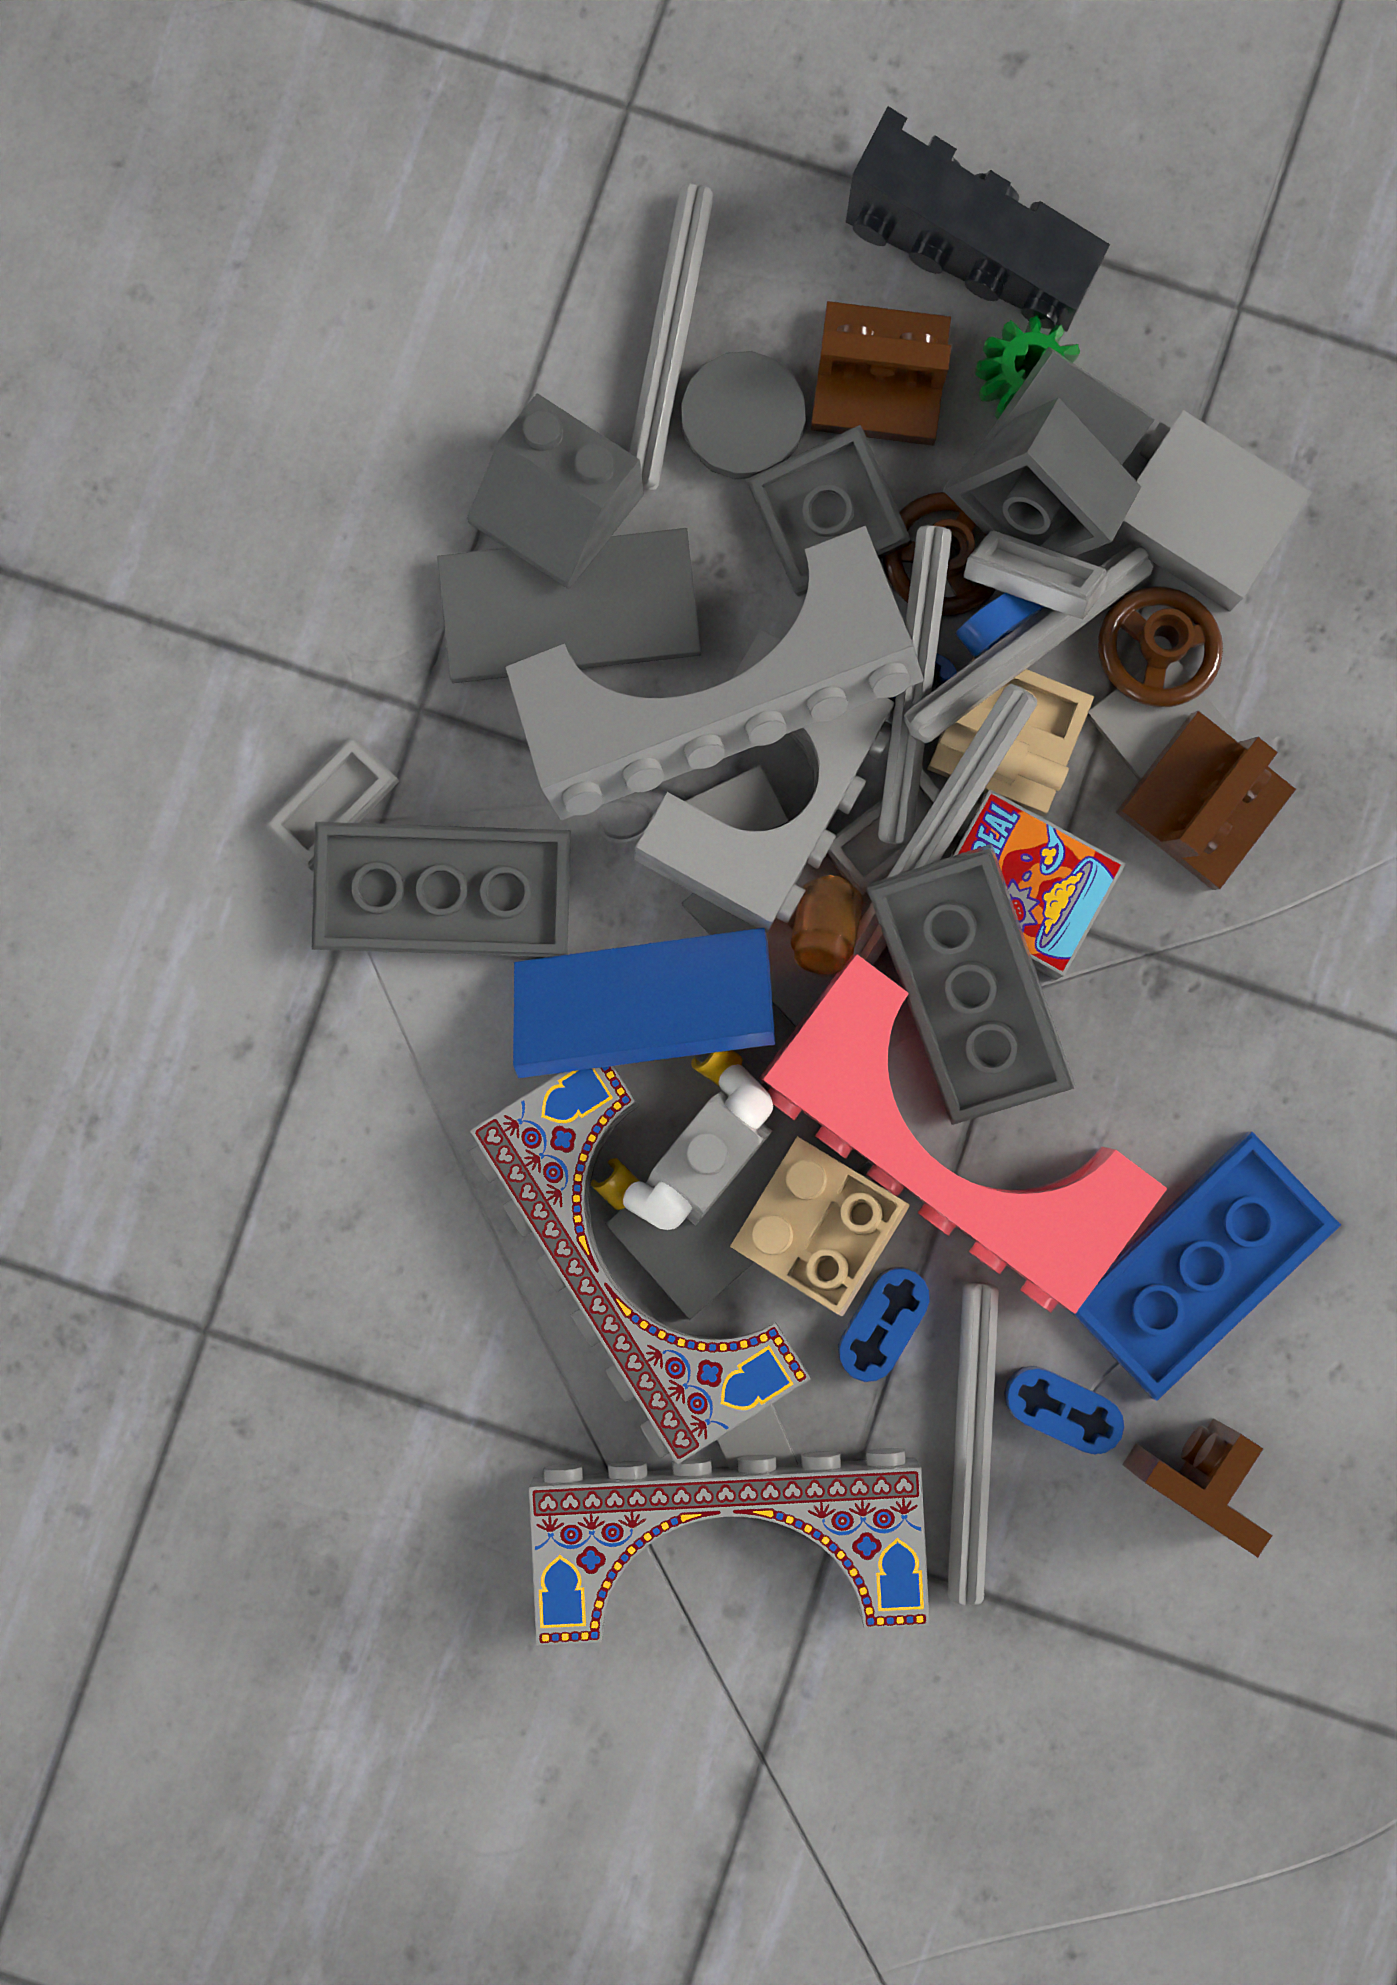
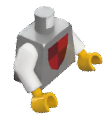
[591,1050,773,1230]

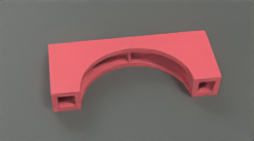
[758,954,1167,1314]

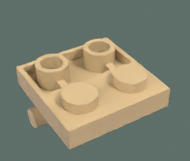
[927,657,1094,817]
[730,1136,910,1316]

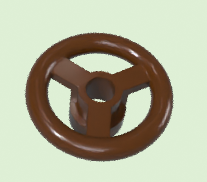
[883,492,997,616]
[1098,586,1223,707]

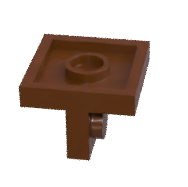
[811,301,952,446]
[1116,711,1296,890]
[1122,1418,1272,1558]

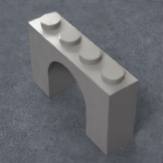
[634,629,895,934]

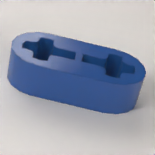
[955,593,1045,658]
[838,1267,930,1382]
[1004,1366,1124,1455]

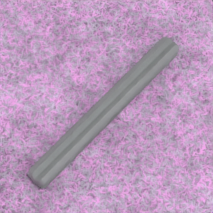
[629,183,713,490]
[878,525,952,845]
[903,545,1153,743]
[845,684,1037,965]
[947,1283,999,1605]

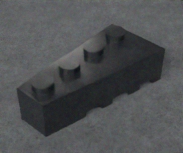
[846,106,1110,332]

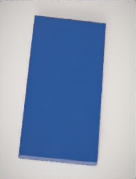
[513,928,775,1078]
[1070,1132,1341,1401]

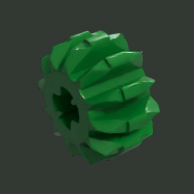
[975,316,1080,420]

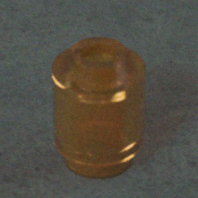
[790,875,863,974]

